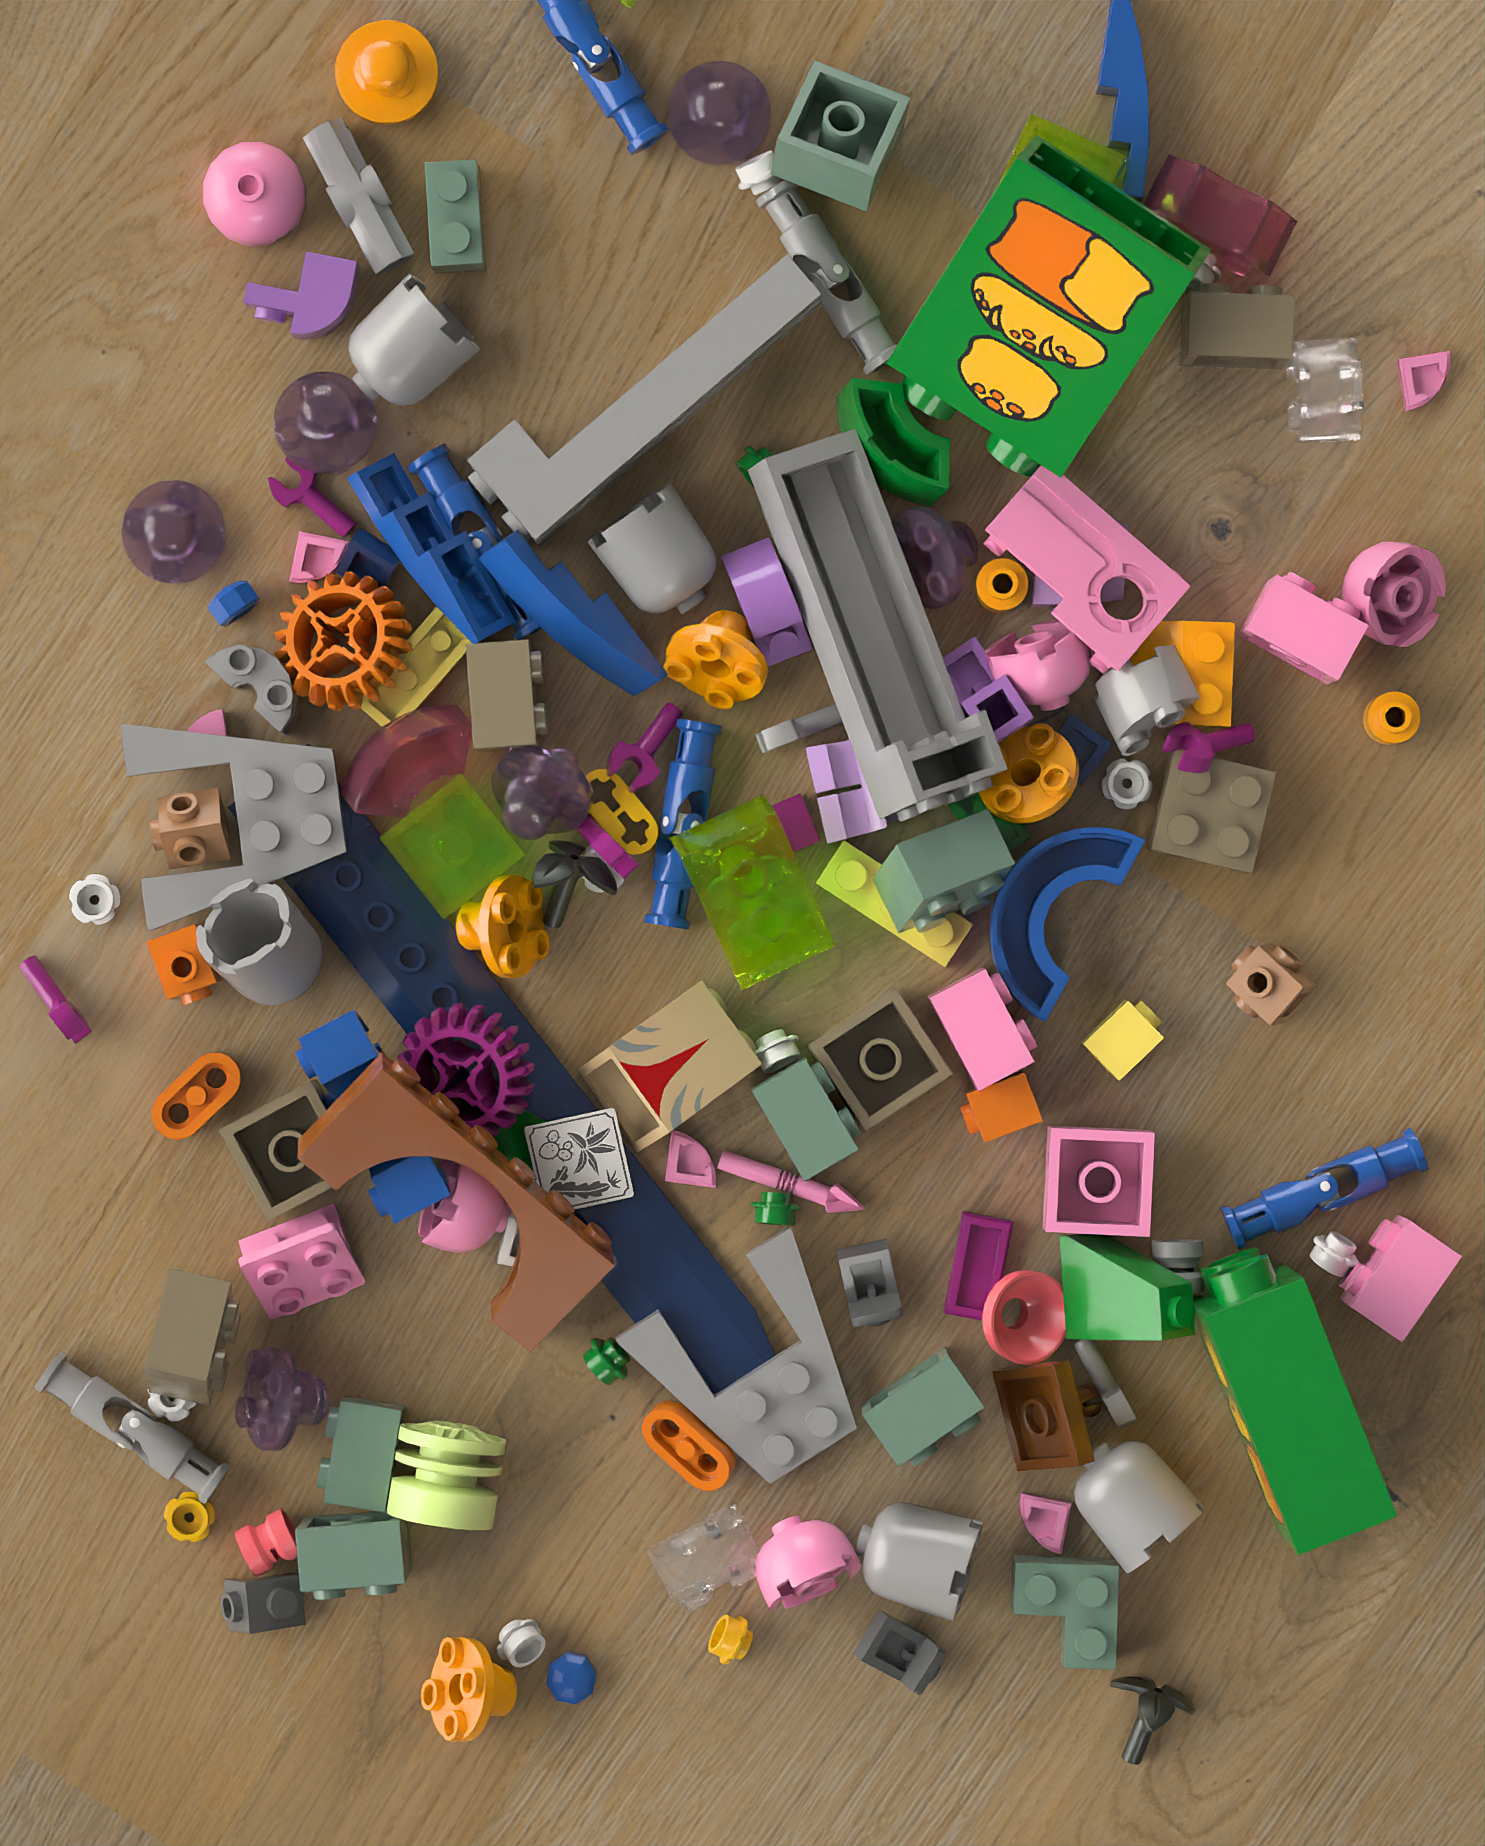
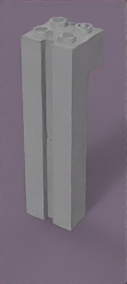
[467,254,821,547]
[748,428,1008,822]

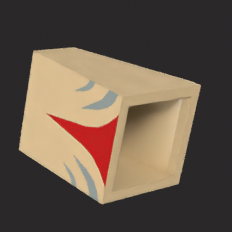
[577,980,762,1152]

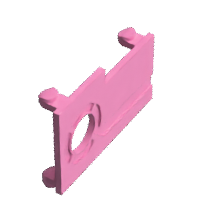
[983,465,1190,674]

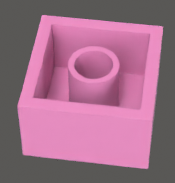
[1237,572,1369,685]
[927,968,1037,1091]
[1043,1125,1155,1237]
[1339,1214,1462,1342]

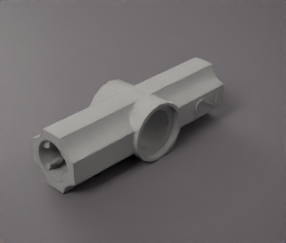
[302,117,415,276]

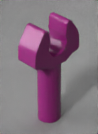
[268,456,357,538]
[607,703,683,793]
[1162,722,1255,773]
[567,807,639,880]
[19,955,92,1044]

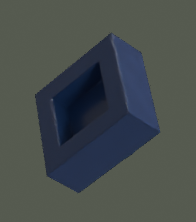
[335,528,401,588]
[1057,713,1113,786]

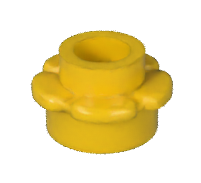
[164,1491,215,1542]
[708,1614,753,1664]

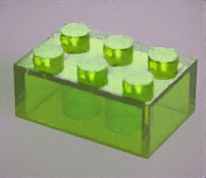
[670,794,835,990]

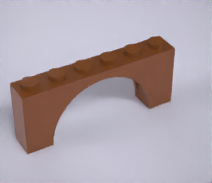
[298,1052,615,1352]

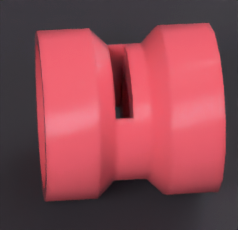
[235,1508,297,1577]

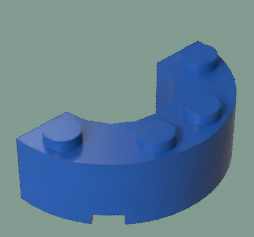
[989,827,1145,1022]
[295,1010,451,1224]

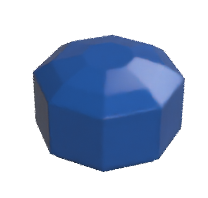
[208,581,260,627]
[546,1651,597,1704]

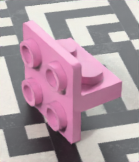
[238,1204,365,1319]

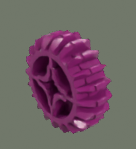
[397,1003,535,1138]

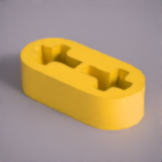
[579,769,659,855]

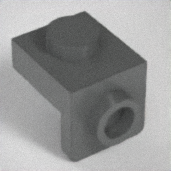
[836,1239,903,1327]
[221,1572,306,1634]
[853,1609,946,1695]

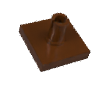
[992,1360,1102,1471]

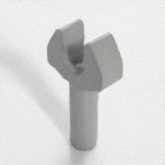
[755,703,843,754]
[1074,1339,1137,1430]

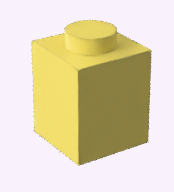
[1080,1000,1164,1081]

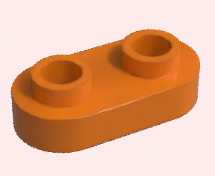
[152,1052,242,1140]
[642,1401,736,1491]

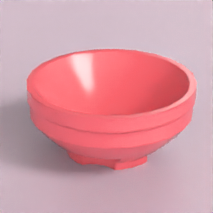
[982,1270,1066,1365]

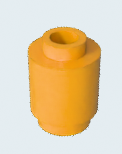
[974,558,1028,613]
[1363,691,1421,745]

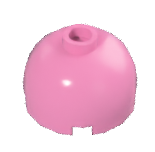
[203,142,306,246]
[1342,542,1446,647]
[985,619,1091,711]
[418,1159,512,1253]
[756,1516,862,1611]

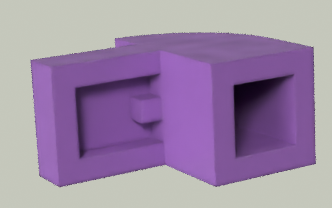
[243,251,361,339]
[721,537,813,667]
[943,637,1034,743]

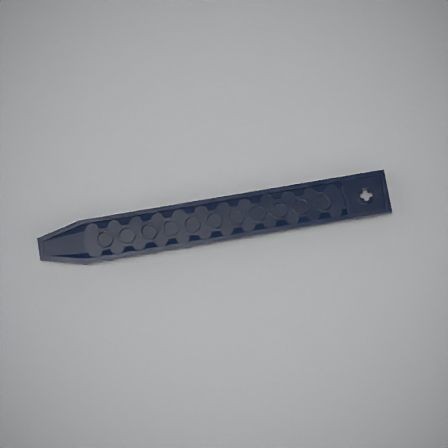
[227,744,776,1395]

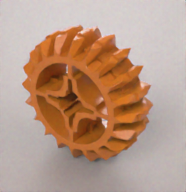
[274,571,413,711]

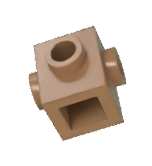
[150,787,231,870]
[1226,944,1317,1026]

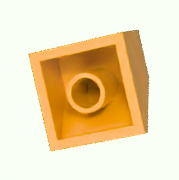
[1129,621,1235,729]

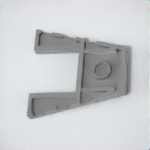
[120,724,348,930]
[615,1226,857,1484]

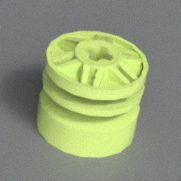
[387,1420,506,1530]

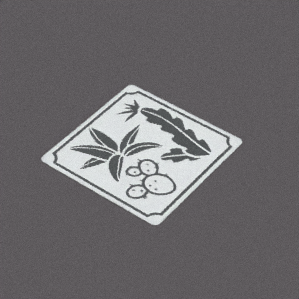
[524,1108,634,1210]

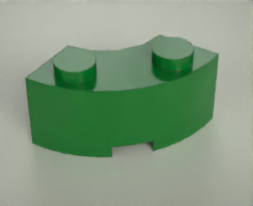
[836,378,950,507]

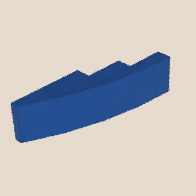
[1096,0,1149,203]
[347,453,516,644]
[478,530,668,696]

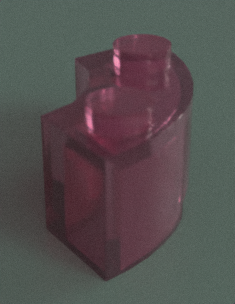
[1143,154,1298,277]
[341,705,472,818]

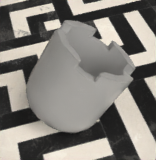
[348,274,481,406]
[587,482,716,614]
[196,879,323,1006]
[1074,1441,1205,1573]
[855,1502,983,1622]

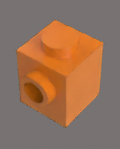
[146,924,221,1006]
[959,1071,1043,1143]

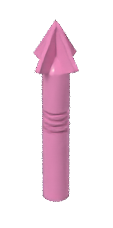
[717,1150,865,1213]

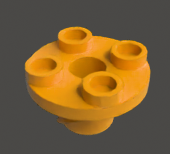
[335,20,439,125]
[663,610,768,709]
[978,723,1079,823]
[456,875,550,978]
[421,1637,517,1742]

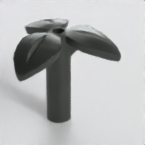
[533,840,618,928]
[1110,1676,1196,1765]

